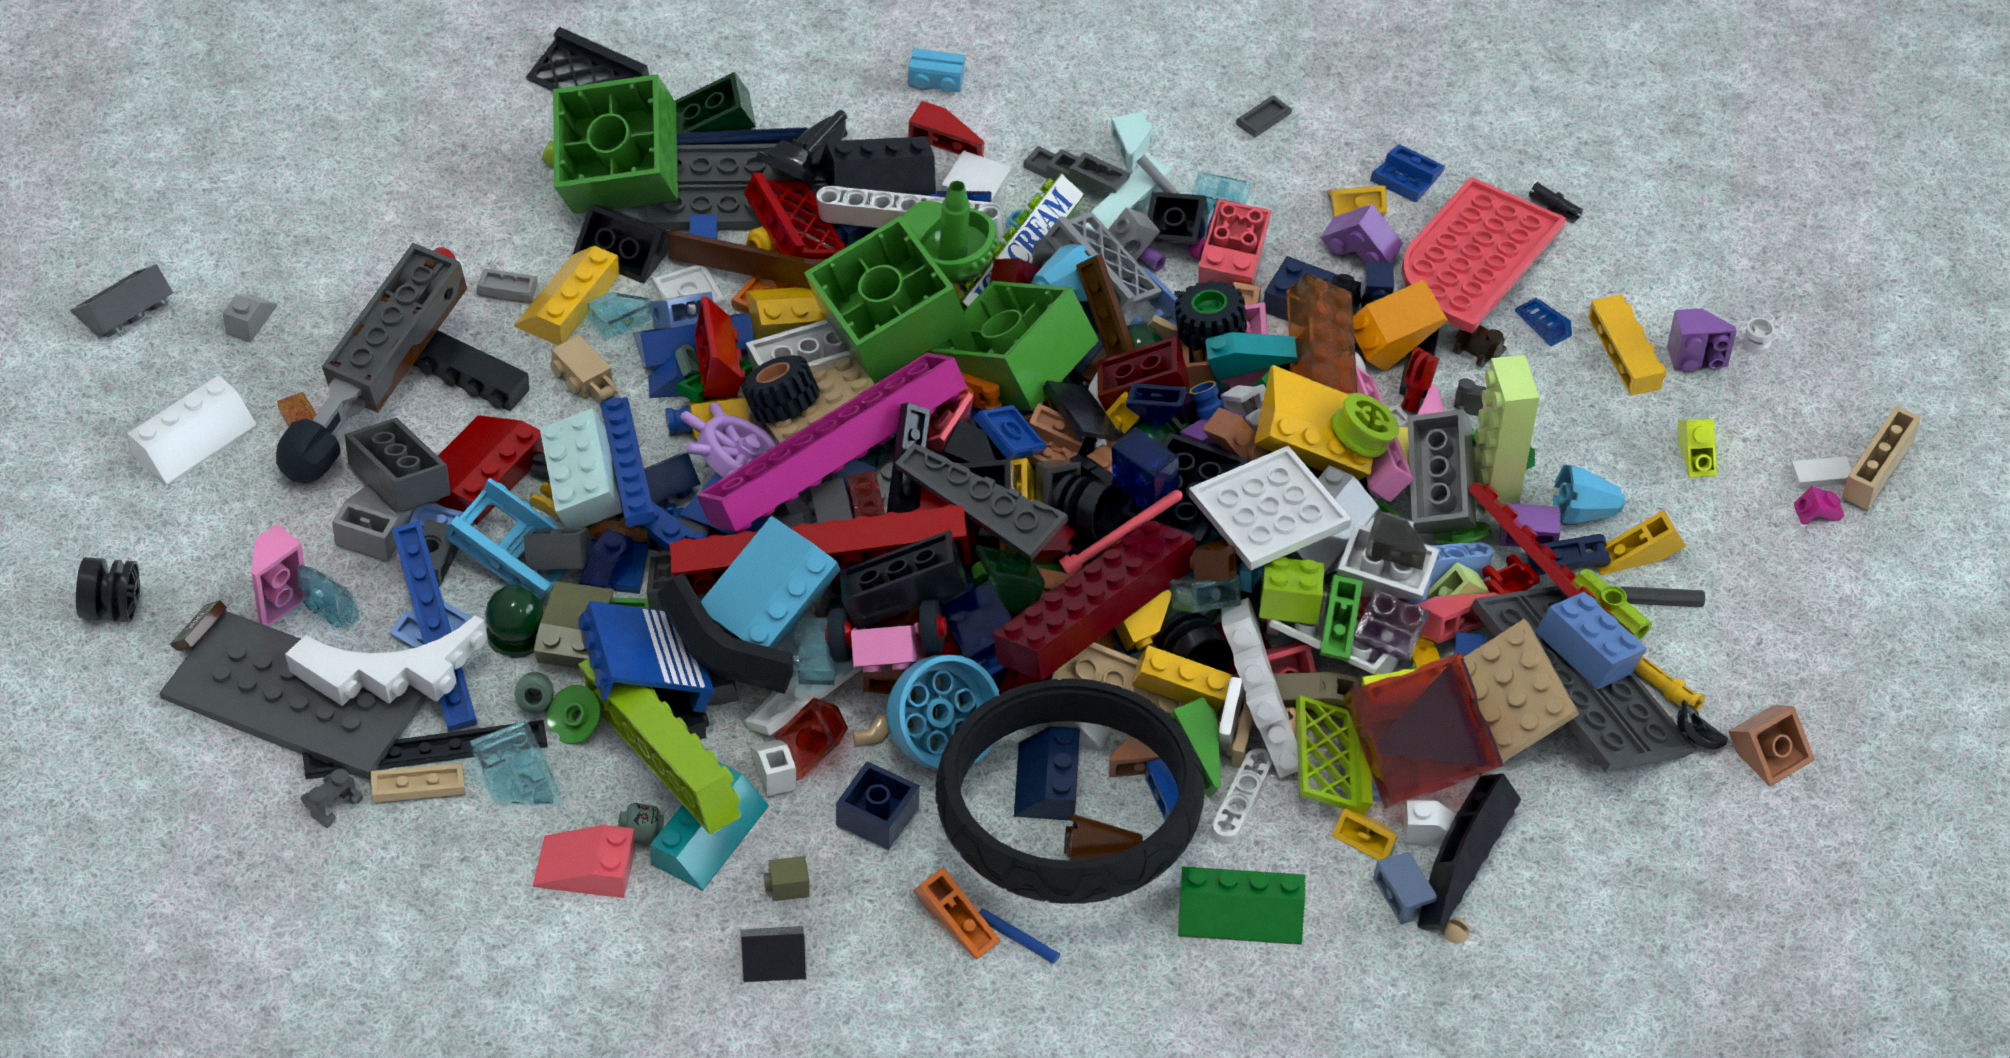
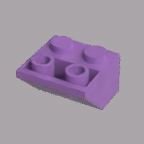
[1667,308,1737,372]

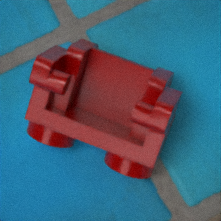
[1482,554,1540,594]

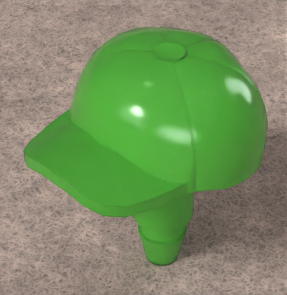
[902,181,999,284]

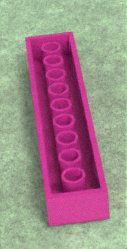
[696,353,967,532]

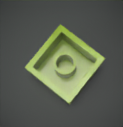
[1259,556,1324,625]

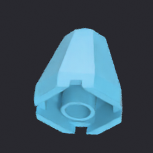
[1031,244,1093,301]
[1552,464,1625,524]

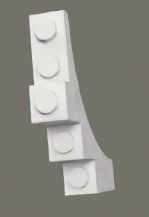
[1221,598,1298,778]
[285,615,488,706]

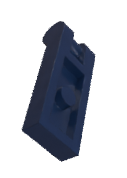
[1526,534,1611,575]

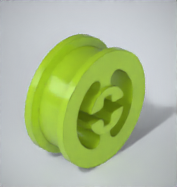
[1331,393,1399,458]

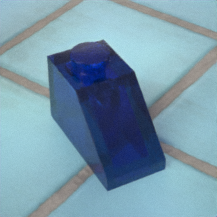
[579,528,634,589]

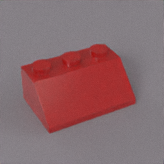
[694,296,745,397]

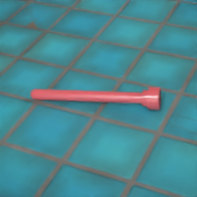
[1058,490,1182,575]

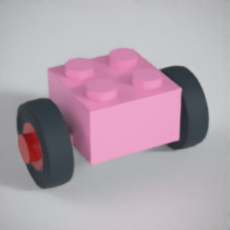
[825,600,947,673]

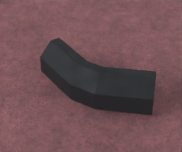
[658,573,793,694]

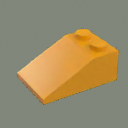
[1347,280,1448,371]

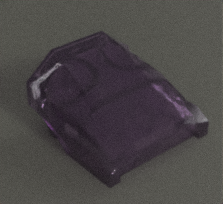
[1354,589,1431,661]

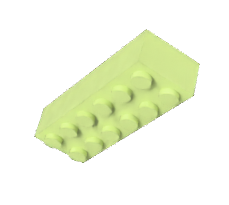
[1473,355,1540,514]

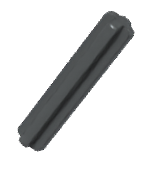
[1620,586,1706,607]

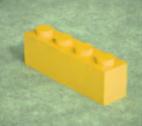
[1588,294,1666,396]

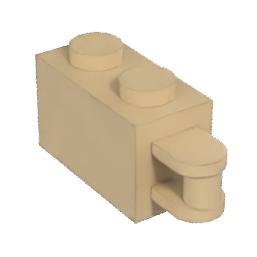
[550,335,617,403]

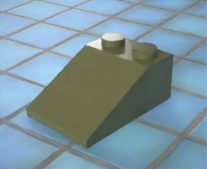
[534,581,614,669]

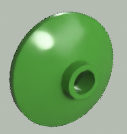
[1433,521,1491,545]
[547,685,601,744]

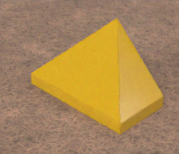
[1331,808,1398,861]

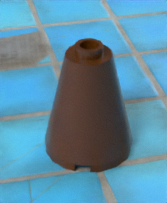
[1064,814,1143,861]

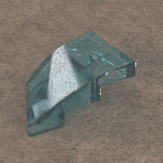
[470,720,563,805]

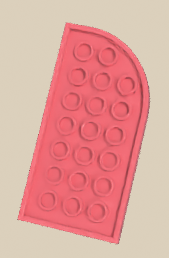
[1402,177,1567,333]

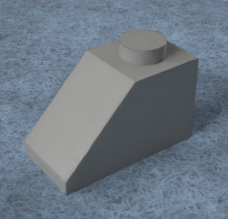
[223,294,277,342]

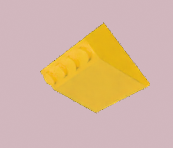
[1254,365,1373,481]

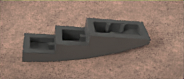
[1023,146,1130,193]

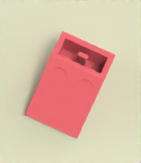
[1198,199,1271,285]

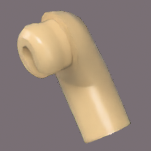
[853,714,890,746]

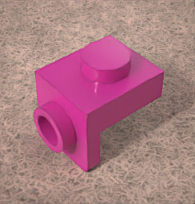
[1794,486,1845,524]

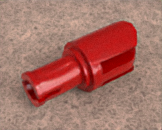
[1401,347,1440,412]

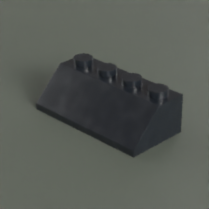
[819,136,936,196]
[840,530,967,629]

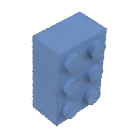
[1535,592,1647,690]

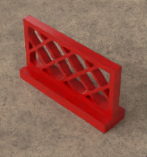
[744,173,845,259]

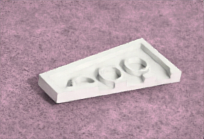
[745,651,862,736]

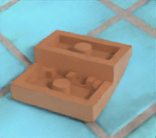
[1019,403,1085,466]

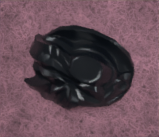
[1677,700,1728,749]

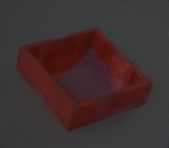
[1343,652,1504,809]

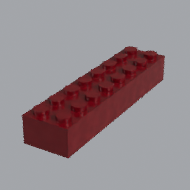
[993,520,1196,681]

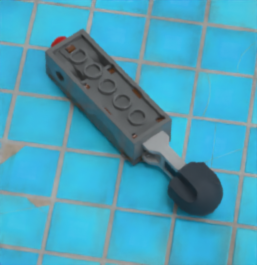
[276,243,467,483]

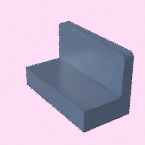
[1373,852,1437,925]

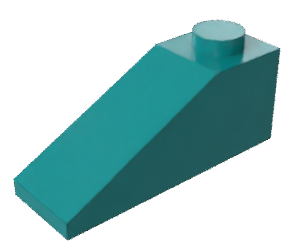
[1206,332,1298,380]

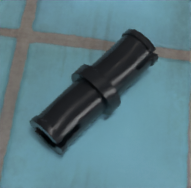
[1529,182,1583,223]

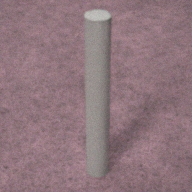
[1136,155,1180,194]

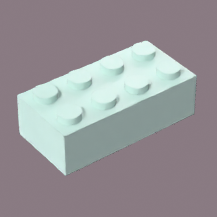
[540,408,623,529]

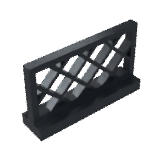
[526,26,649,91]

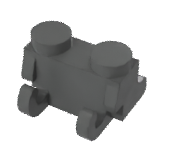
[1454,378,1486,416]
[301,769,363,828]

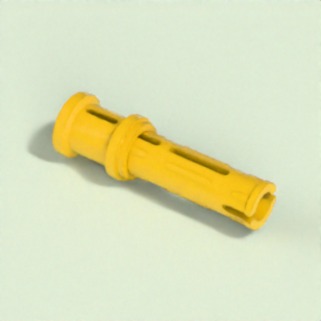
[1634,656,1705,711]

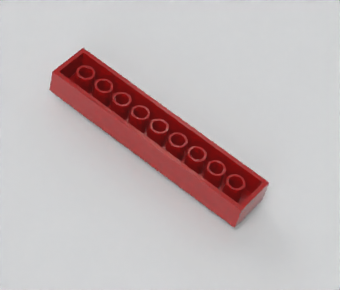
[670,505,972,595]

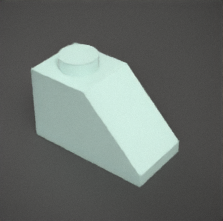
[1111,112,1153,171]

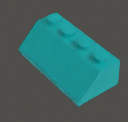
[650,762,769,891]

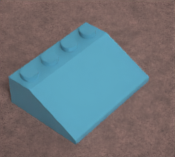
[701,516,841,649]

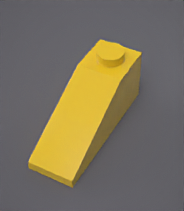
[1590,510,1686,576]

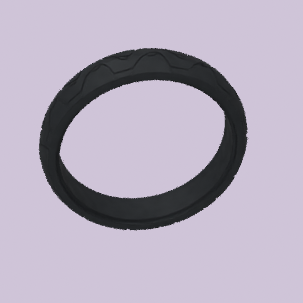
[935,678,1204,904]

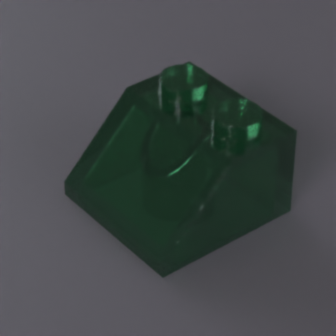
[975,545,1046,614]

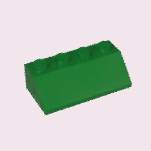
[1178,866,1305,945]

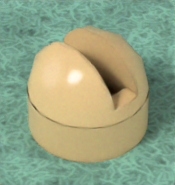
[1444,918,1469,944]

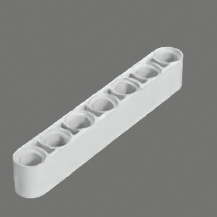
[817,186,1003,238]

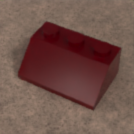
[1097,336,1190,412]

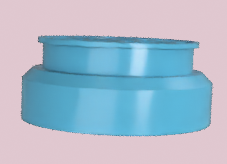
[886,655,1000,770]

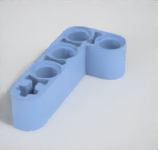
[1403,542,1494,604]

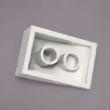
[1337,523,1440,599]

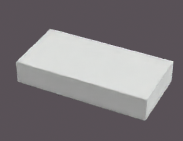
[1791,456,1852,488]

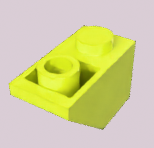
[1677,417,1717,478]

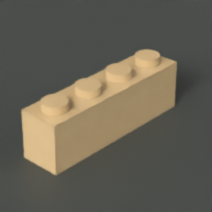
[1842,406,1921,510]

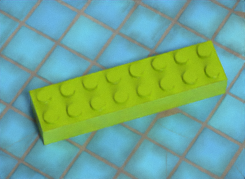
[578,658,741,835]

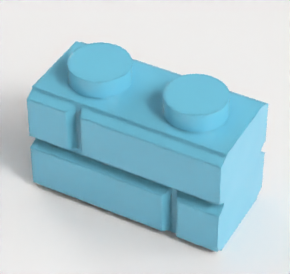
[908,48,965,92]

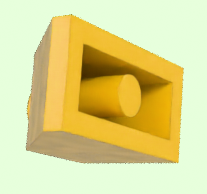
[1115,590,1172,651]

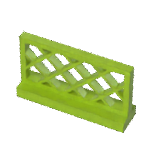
[1296,695,1373,815]

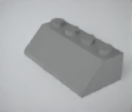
[1284,465,1379,577]

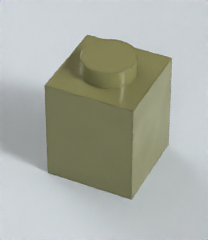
[763,856,810,901]

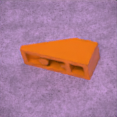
[913,867,1001,960]

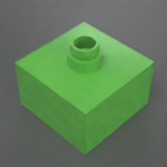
[553,74,678,213]
[804,215,969,383]
[927,281,1099,412]

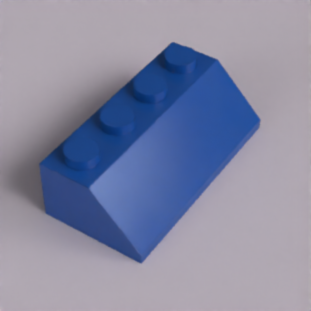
[633,313,754,371]

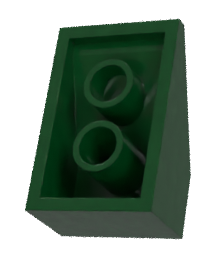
[675,72,756,133]

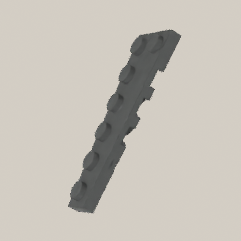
[895,443,1068,561]

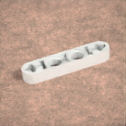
[1212,748,1272,844]

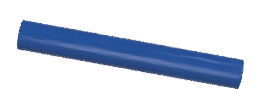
[979,908,1060,964]

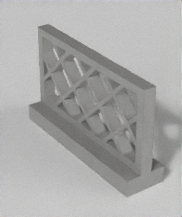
[1045,212,1162,313]

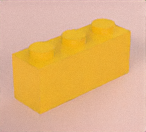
[1131,645,1232,713]

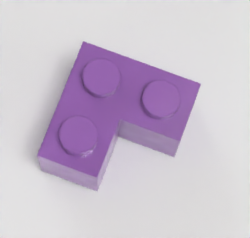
[1320,204,1403,264]

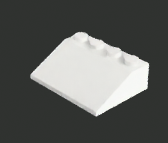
[1269,592,1411,675]

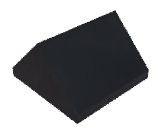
[741,926,806,982]

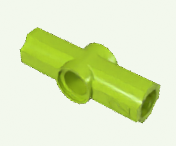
[1574,568,1652,641]

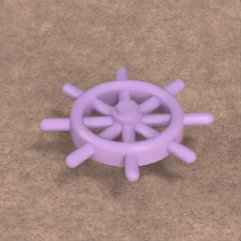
[681,402,779,507]

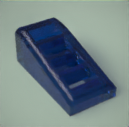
[1515,297,1572,347]

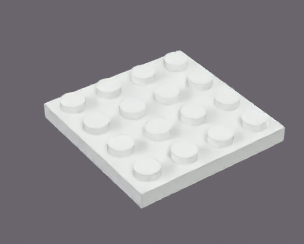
[1189,445,1351,570]

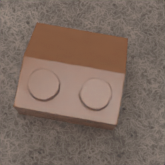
[1729,705,1815,786]

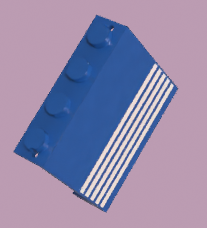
[578,601,714,713]

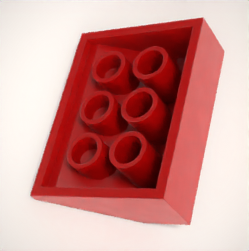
[436,415,544,525]

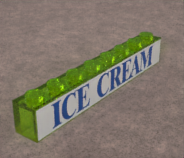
[957,173,1085,312]

